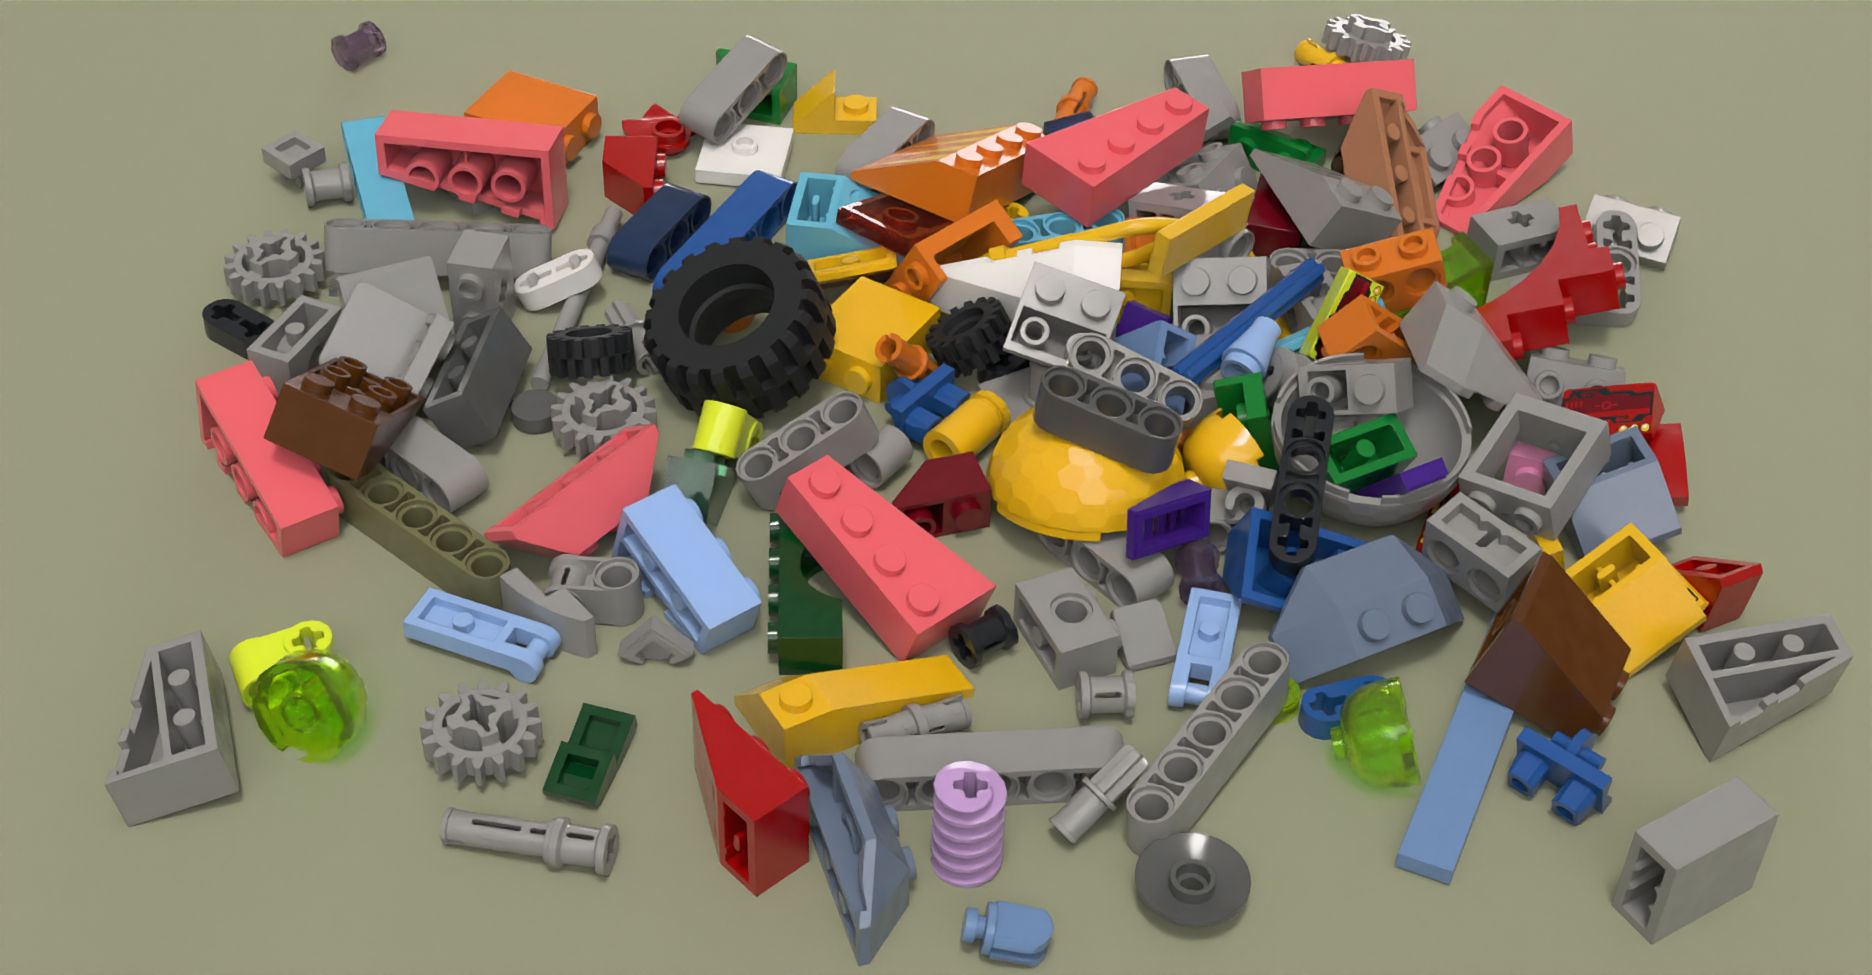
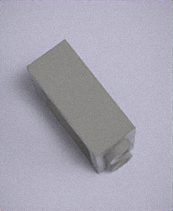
[1458,392,1611,541]

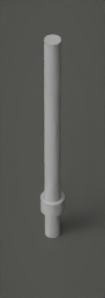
[530,206,623,391]

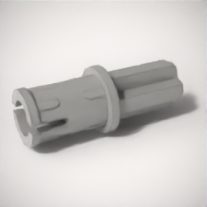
[605,299,658,375]
[1048,744,1149,845]

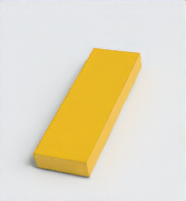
[1148,183,1255,278]

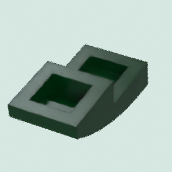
[542,703,638,808]

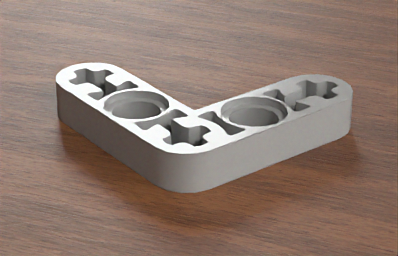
[1508,210,1642,327]

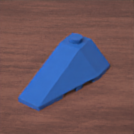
[1223,507,1368,614]

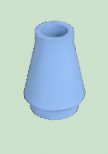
[1220,316,1281,380]

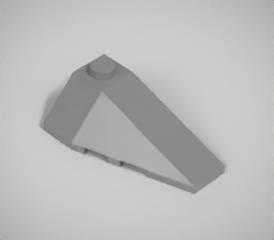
[1399,280,1546,412]

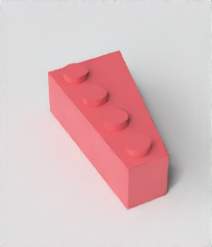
[1241,59,1417,131]
[1021,87,1209,228]
[195,360,344,558]

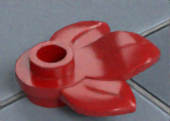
[622,104,696,156]

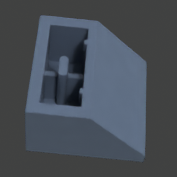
[1542,426,1682,558]

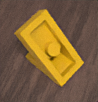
[792,70,877,135]

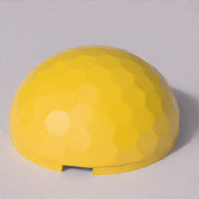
[986,407,1186,541]

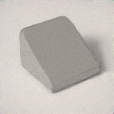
[1110,599,1177,671]

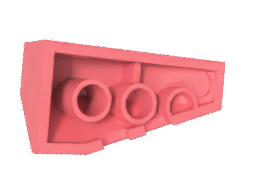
[1436,85,1573,240]

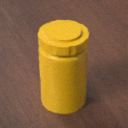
[923,390,1011,459]

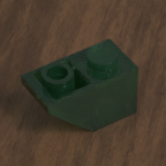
[662,448,737,526]

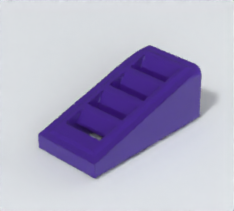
[1126,479,1212,561]

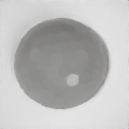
[1270,353,1472,527]

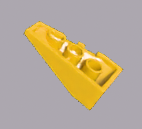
[734,655,974,769]

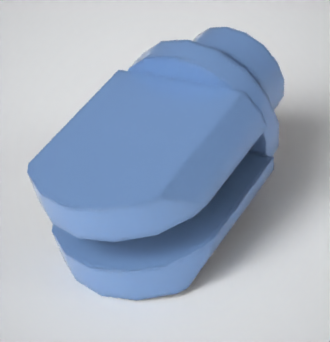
[960,901,1054,967]

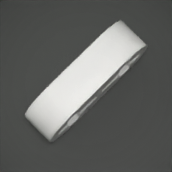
[514,249,603,311]

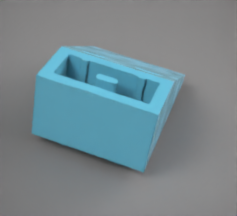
[786,172,932,264]

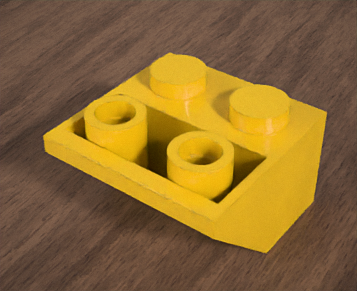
[1565,522,1707,678]

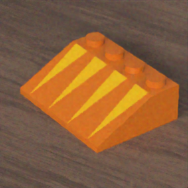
[850,123,1046,222]

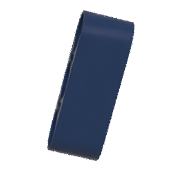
[607,183,712,281]

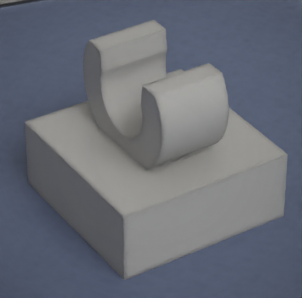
[261,130,326,189]
[1222,459,1279,516]

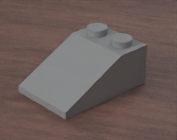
[1250,149,1403,250]

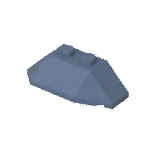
[1268,534,1465,686]
[794,752,917,966]

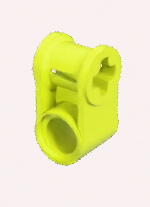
[692,400,763,460]
[229,620,341,710]

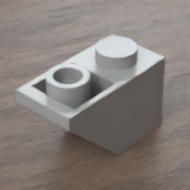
[1298,358,1414,415]

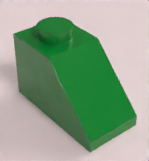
[1317,413,1418,494]

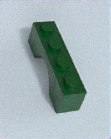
[768,492,843,675]

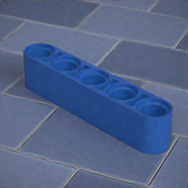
[652,170,798,295]

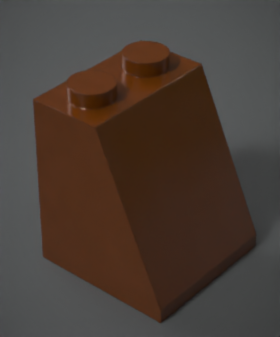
[1464,551,1631,739]

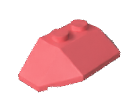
[484,424,659,557]

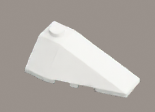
[931,240,1123,340]

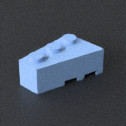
[611,484,762,655]

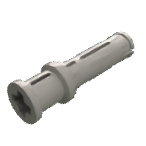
[440,807,619,876]

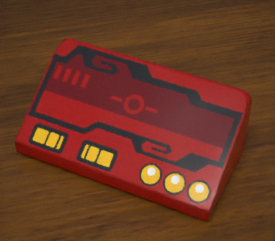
[1561,382,1665,440]

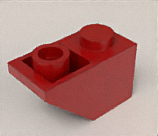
[602,136,667,215]

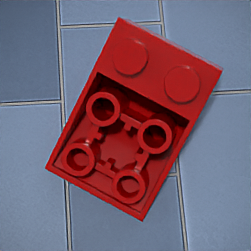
[691,689,810,897]

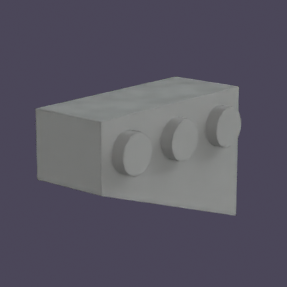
[1666,613,1853,763]

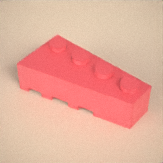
[374,110,569,230]
[775,455,996,661]

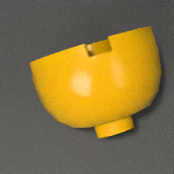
[1182,408,1264,489]

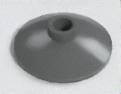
[1135,832,1251,927]

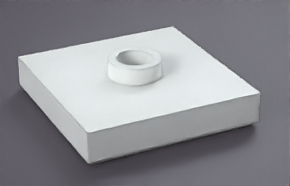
[695,124,794,187]

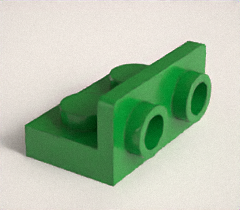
[1228,121,1327,172]
[1213,372,1279,474]

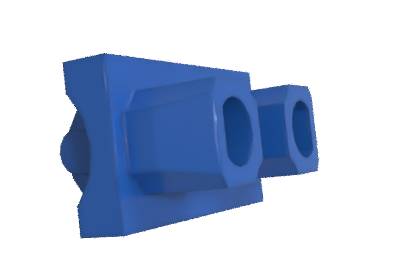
[885,363,971,444]
[1508,726,1612,826]

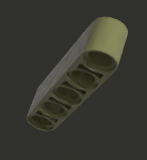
[327,464,511,611]

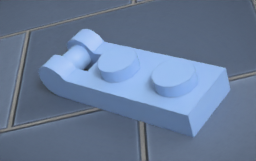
[403,587,562,683]
[1167,587,1242,708]

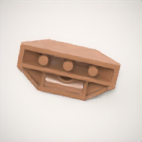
[1341,88,1440,240]

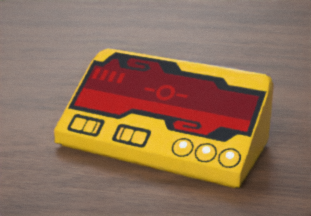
[807,244,899,291]

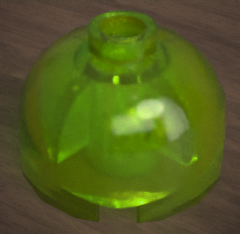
[252,649,368,763]
[1330,677,1421,789]

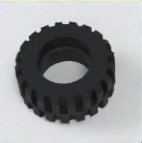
[643,237,836,419]

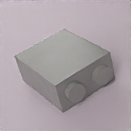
[1611,776,1779,945]

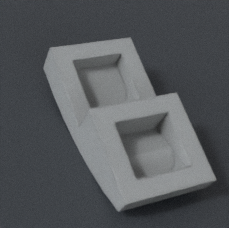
[499,567,597,659]

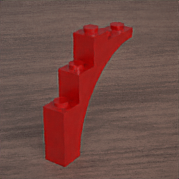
[1476,204,1626,361]

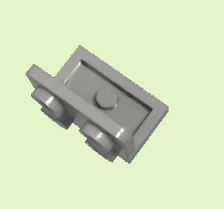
[1134,142,1258,196]
[318,282,456,400]

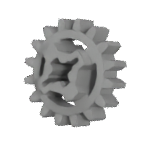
[1321,14,1411,63]
[223,229,326,307]
[550,375,658,458]
[419,679,543,786]

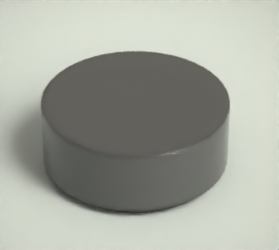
[510,389,557,434]

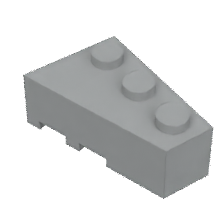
[104,630,240,827]

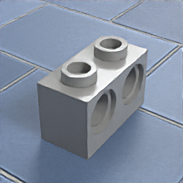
[1422,492,1542,612]

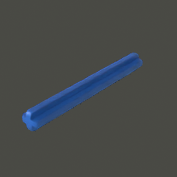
[1172,258,1326,384]

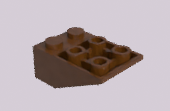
[263,356,425,480]

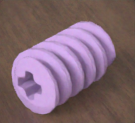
[930,761,1007,888]

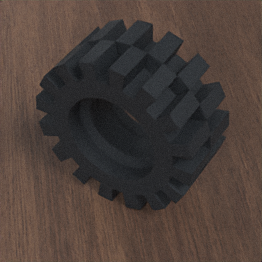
[925,297,1012,378]
[546,324,636,379]

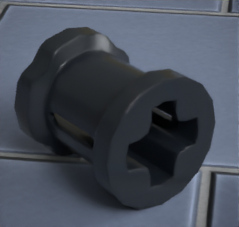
[948,604,1019,669]

